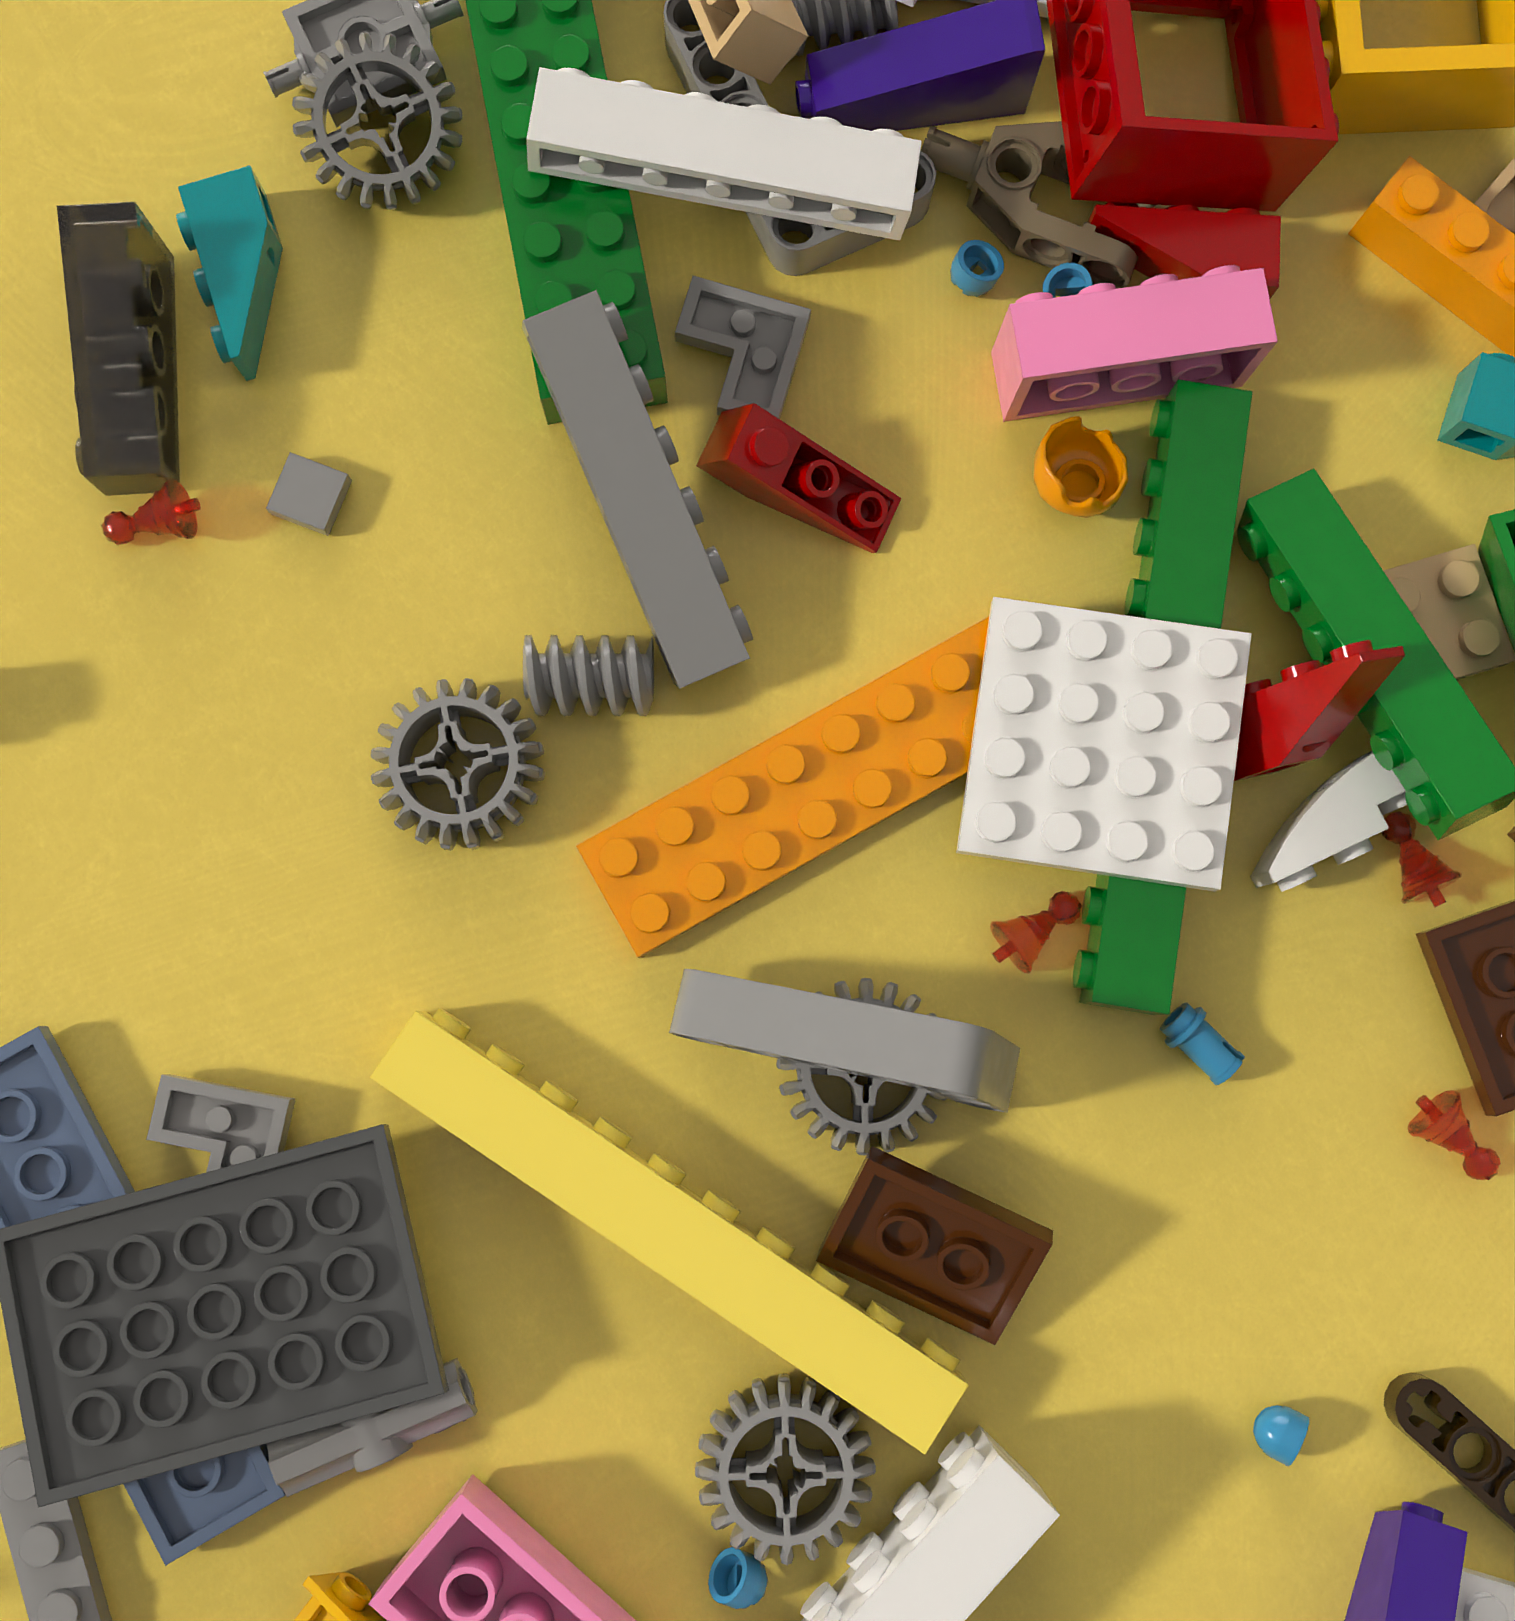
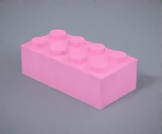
[991,265,1278,422]
[369,1474,636,1621]

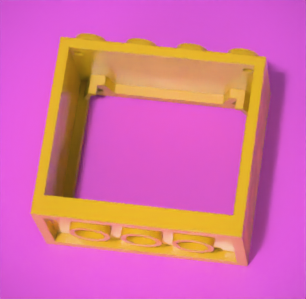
[1316,0,1515,134]

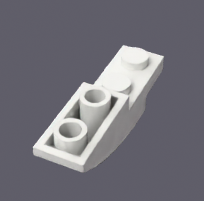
[1250,751,1407,892]

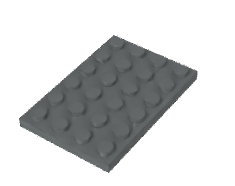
[0,1124,449,1508]

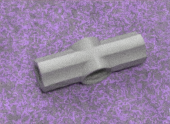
[267,1358,478,1497]

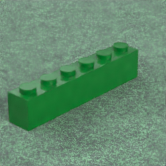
[1237,468,1515,840]

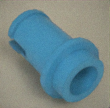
[1160,1003,1245,1085]

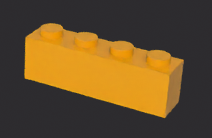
[1348,156,1515,357]

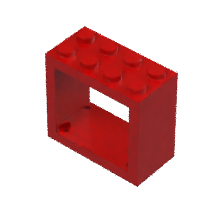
[1046,0,1339,212]

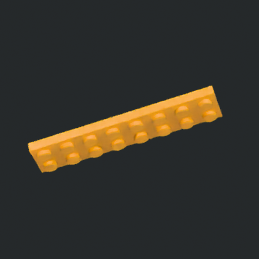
[576,617,989,958]

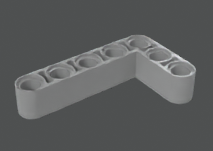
[663,0,936,276]
[669,969,1020,1113]

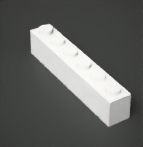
[526,67,922,241]

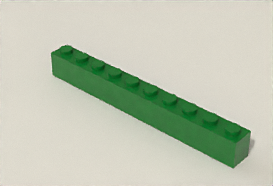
[1073,379,1253,1015]

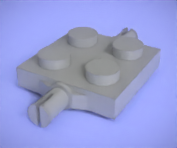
[263,0,464,127]

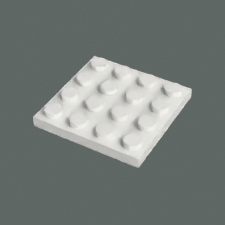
[956,597,1252,892]

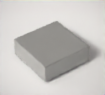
[266,452,352,536]

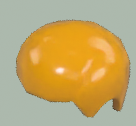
[1034,416,1128,518]

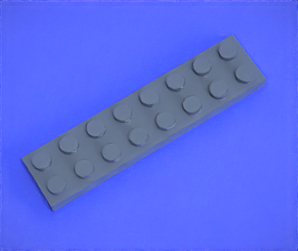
[0,1026,285,1566]

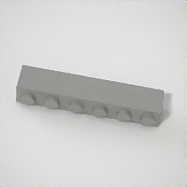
[522,290,753,689]

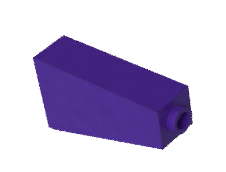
[795,0,1045,131]
[1344,1502,1468,1621]

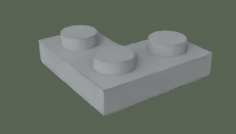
[675,276,811,419]
[146,1074,296,1172]

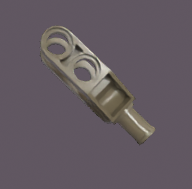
[921,121,1156,289]

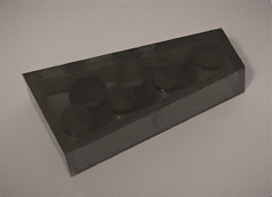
[57,202,180,496]

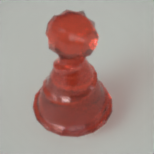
[101,479,201,545]
[1382,811,1462,908]
[990,891,1082,974]
[1408,1090,1501,1181]

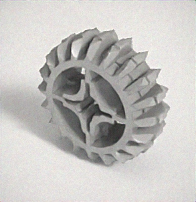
[292,31,462,210]
[371,678,545,851]
[776,978,947,1155]
[695,1374,876,1566]

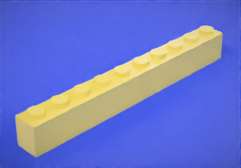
[370,1008,969,1454]

